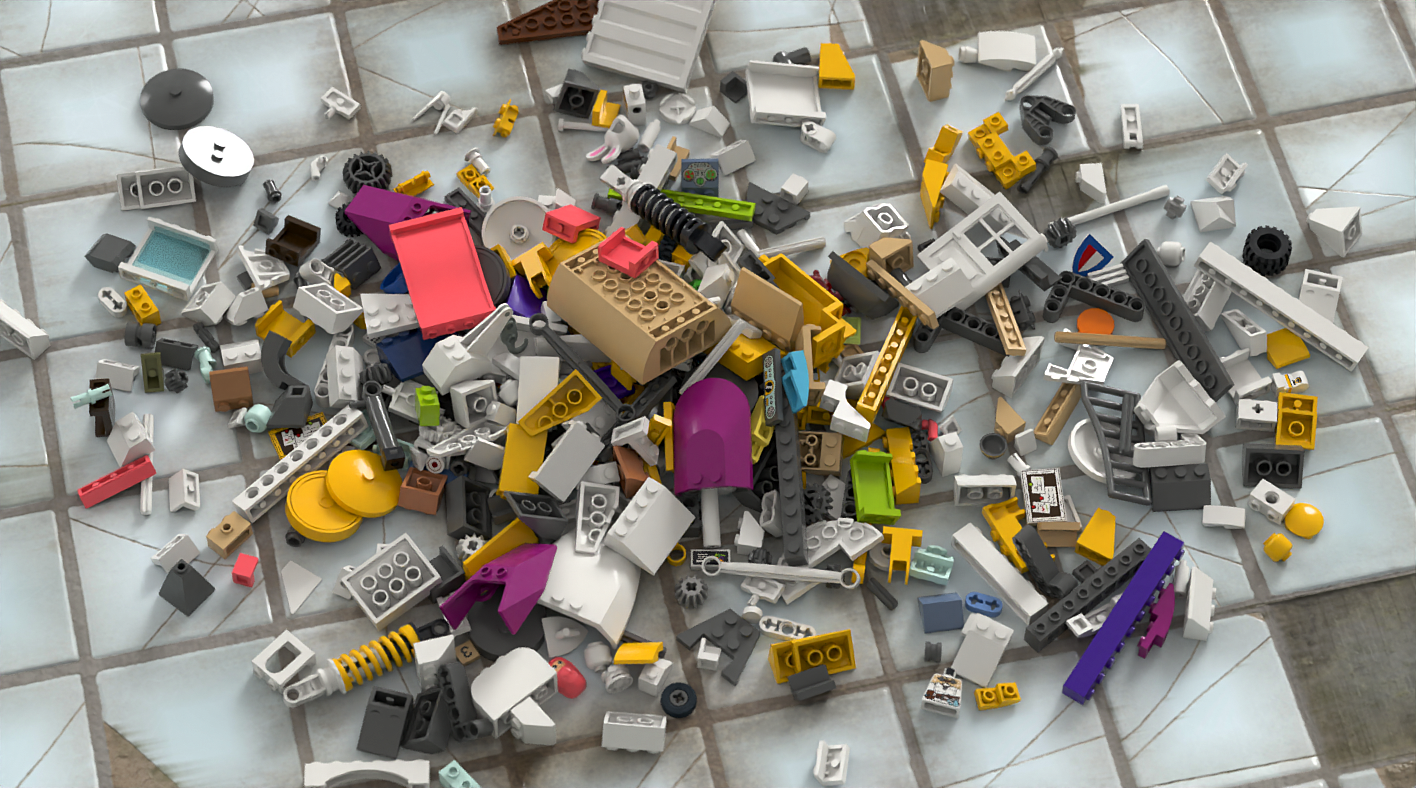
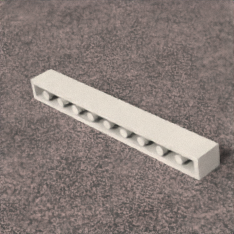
[1194,242,1368,372]

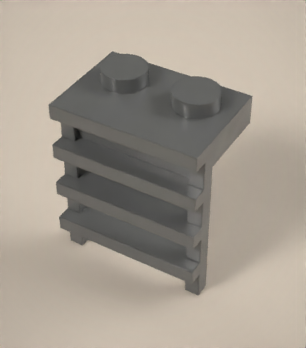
[321,239,381,290]

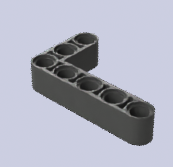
[1043,271,1145,323]
[913,307,1006,355]

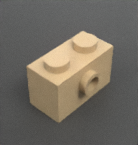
[206,511,253,559]

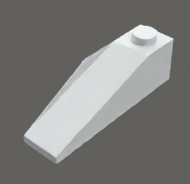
[426,420,507,458]
[575,481,620,555]

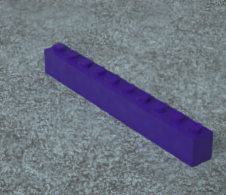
[1062,531,1185,705]

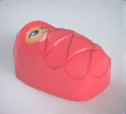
[548,657,586,699]

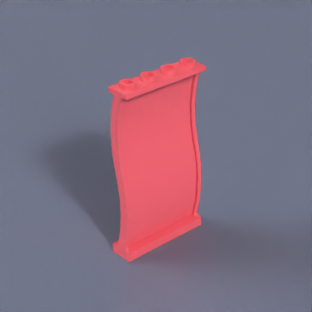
[389,207,496,340]

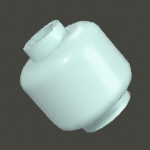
[244,404,272,433]

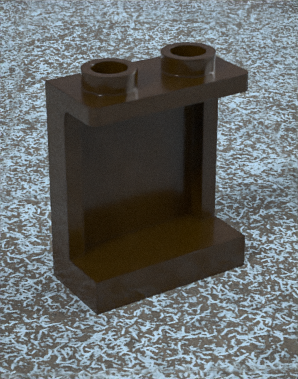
[265,215,321,267]
[89,378,115,437]

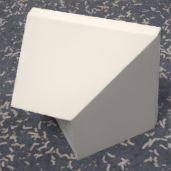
[1190,196,1236,232]

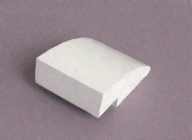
[977,31,1036,72]

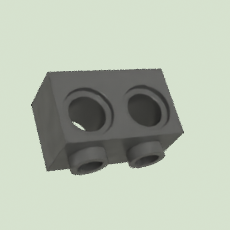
[675,494,702,538]

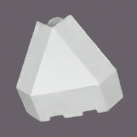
[1133,360,1226,434]

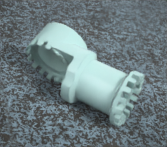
[194,346,217,384]

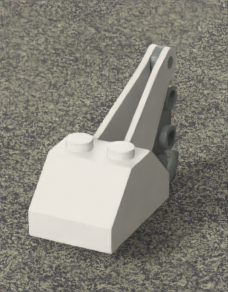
[422,303,528,396]

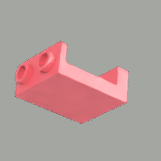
[542,204,601,243]
[598,227,659,278]

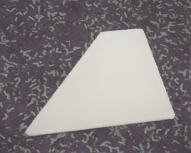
[281,561,322,614]

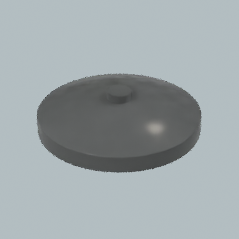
[140,69,214,130]

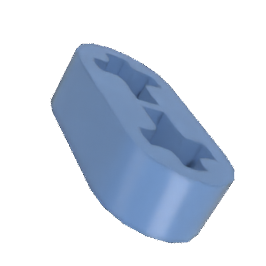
[965,592,1003,618]

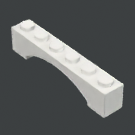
[304,759,430,788]

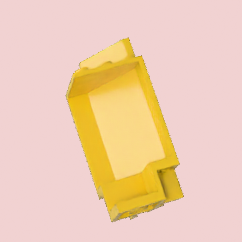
[758,253,857,374]

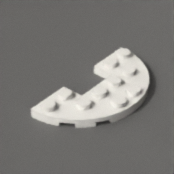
[777,518,884,605]

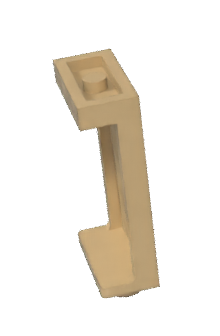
[795,324,825,406]

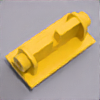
[493,99,519,137]
[393,171,434,196]

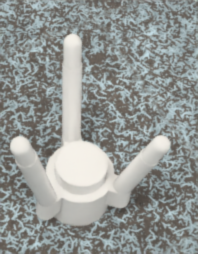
[413,91,451,135]

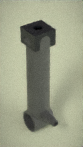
[349,381,405,471]

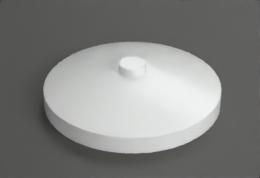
[482,196,556,270]
[1068,418,1137,485]

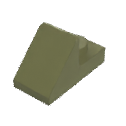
[141,352,164,393]

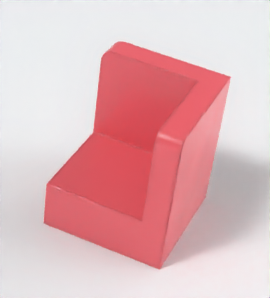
[231,553,259,587]

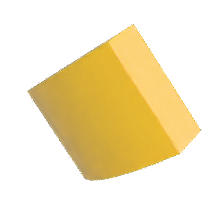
[1275,392,1318,450]

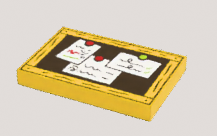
[268,412,327,461]

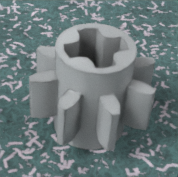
[1164,196,1187,219]

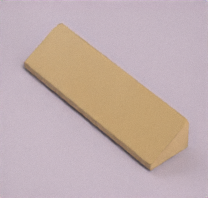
[1034,382,1081,445]

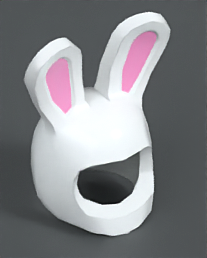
[586,115,639,164]

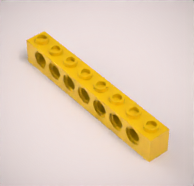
[856,306,918,426]

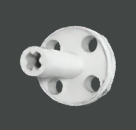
[683,487,736,549]

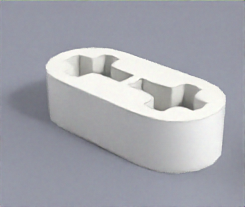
[98,287,128,318]

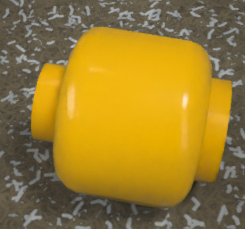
[1263,533,1293,562]

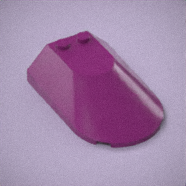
[674,378,753,497]

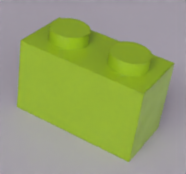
[415,386,440,426]

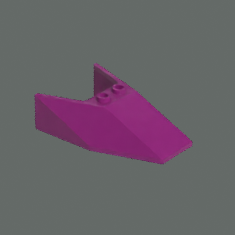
[344,185,471,261]
[439,543,557,635]

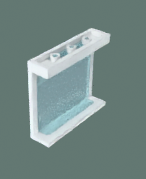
[118,217,218,301]

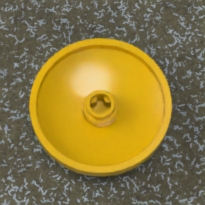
[326,450,403,518]

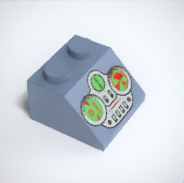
[681,158,719,197]

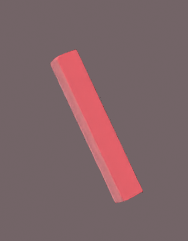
[77,455,156,508]

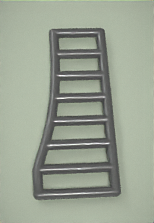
[1080,381,1152,506]

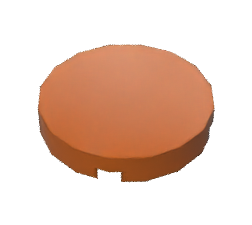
[1076,308,1114,335]

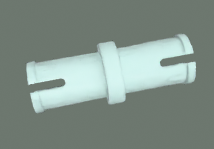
[70,384,112,409]

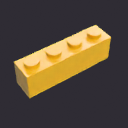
[882,427,921,505]

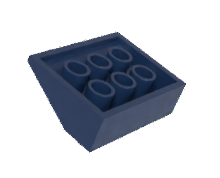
[376,327,461,383]

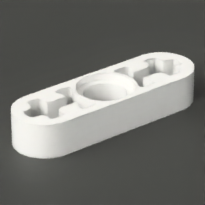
[759,616,816,641]

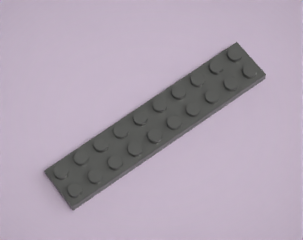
[1121,239,1235,402]

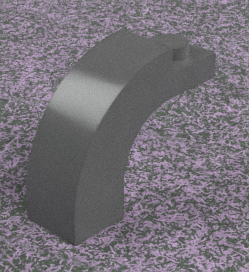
[261,330,307,390]

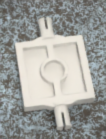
[382,380,445,424]

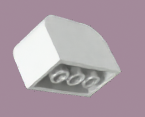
[471,648,558,739]

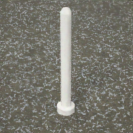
[558,118,639,132]

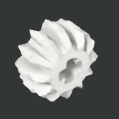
[456,533,487,563]

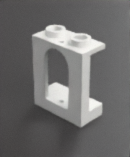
[252,629,316,694]

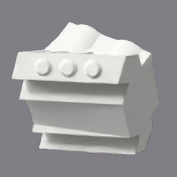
[844,203,912,248]

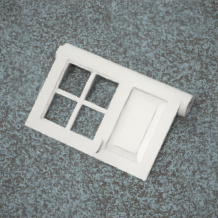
[917,192,1048,311]

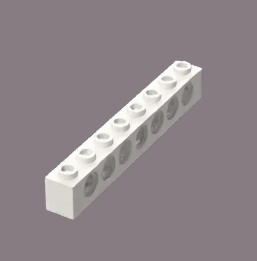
[232,404,369,523]

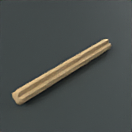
[1054,331,1166,350]

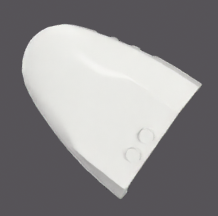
[537,521,641,650]

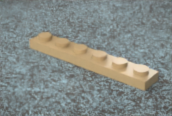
[866,259,939,329]
[985,282,1026,356]

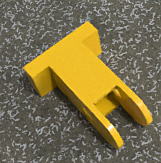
[511,242,554,299]
[882,526,923,585]

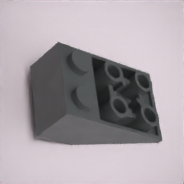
[357,686,414,759]

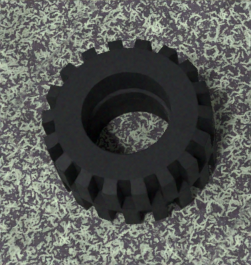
[1242,226,1292,276]

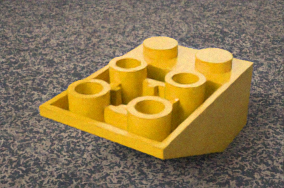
[920,159,950,229]

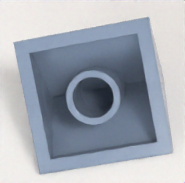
[917,592,964,633]

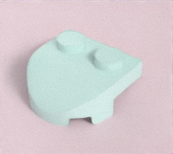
[909,545,954,586]

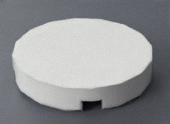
[660,93,696,125]

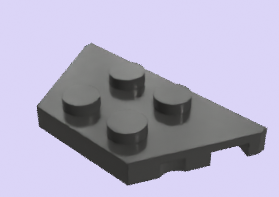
[746,182,810,235]

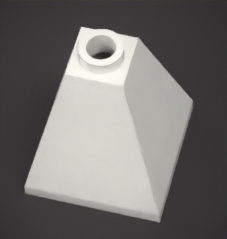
[1307,207,1362,258]

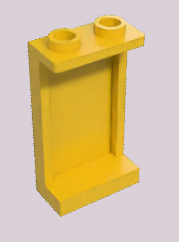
[496,423,548,500]

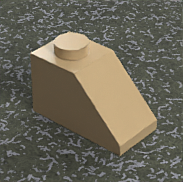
[994,397,1026,444]

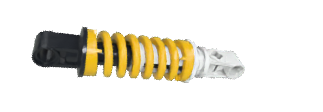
[283,618,450,708]

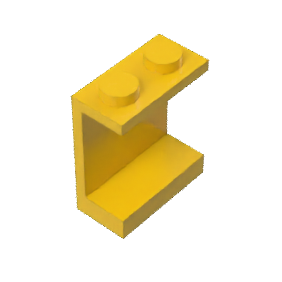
[255,300,316,358]

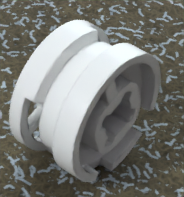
[601,664,633,693]

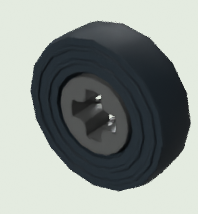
[661,682,697,718]

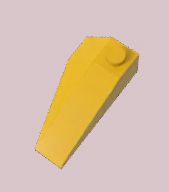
[518,369,602,436]

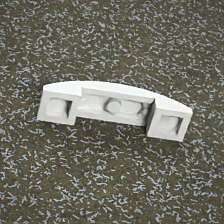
[1066,593,1123,638]

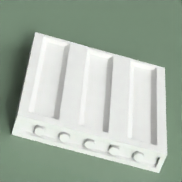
[581,0,717,93]

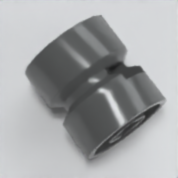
[124,321,157,349]

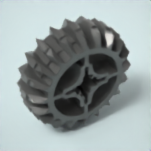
[342,150,393,193]

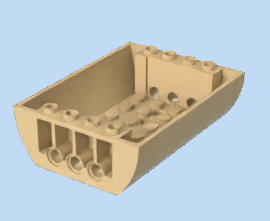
[547,234,732,385]

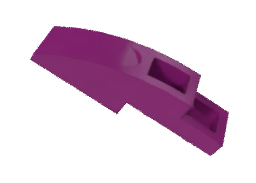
[1137,583,1175,659]

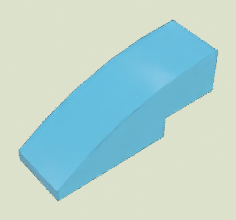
[781,350,809,414]

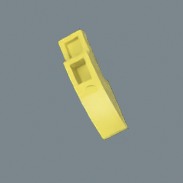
[751,395,775,464]

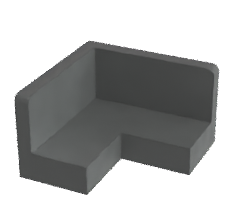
[427,545,466,604]

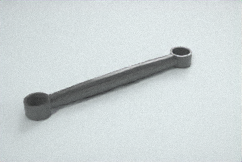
[529,313,636,425]

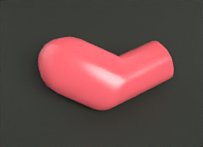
[922,419,938,441]

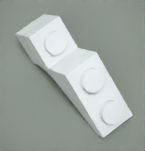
[819,379,871,442]

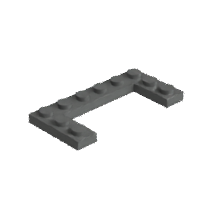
[595,372,677,463]

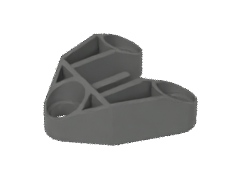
[1019,95,1076,145]

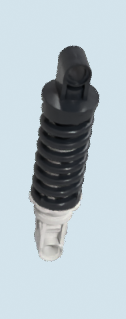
[599,164,727,262]

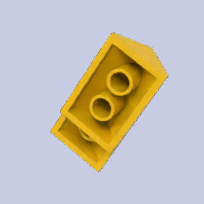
[768,629,856,684]

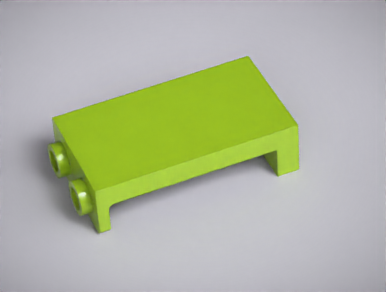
[850,450,901,525]

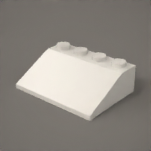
[604,477,695,576]
[341,533,442,631]

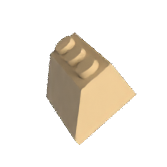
[916,40,954,102]

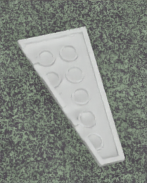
[360,294,419,339]

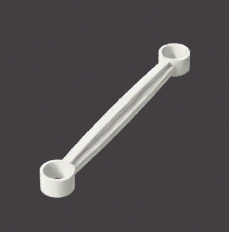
[701,556,860,589]

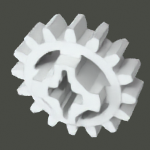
[419,416,462,444]

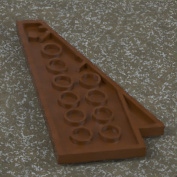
[497,0,599,45]

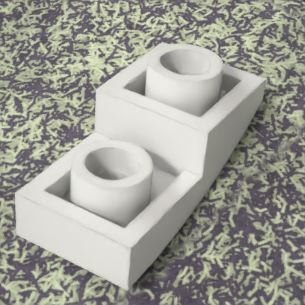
[1202,505,1246,529]

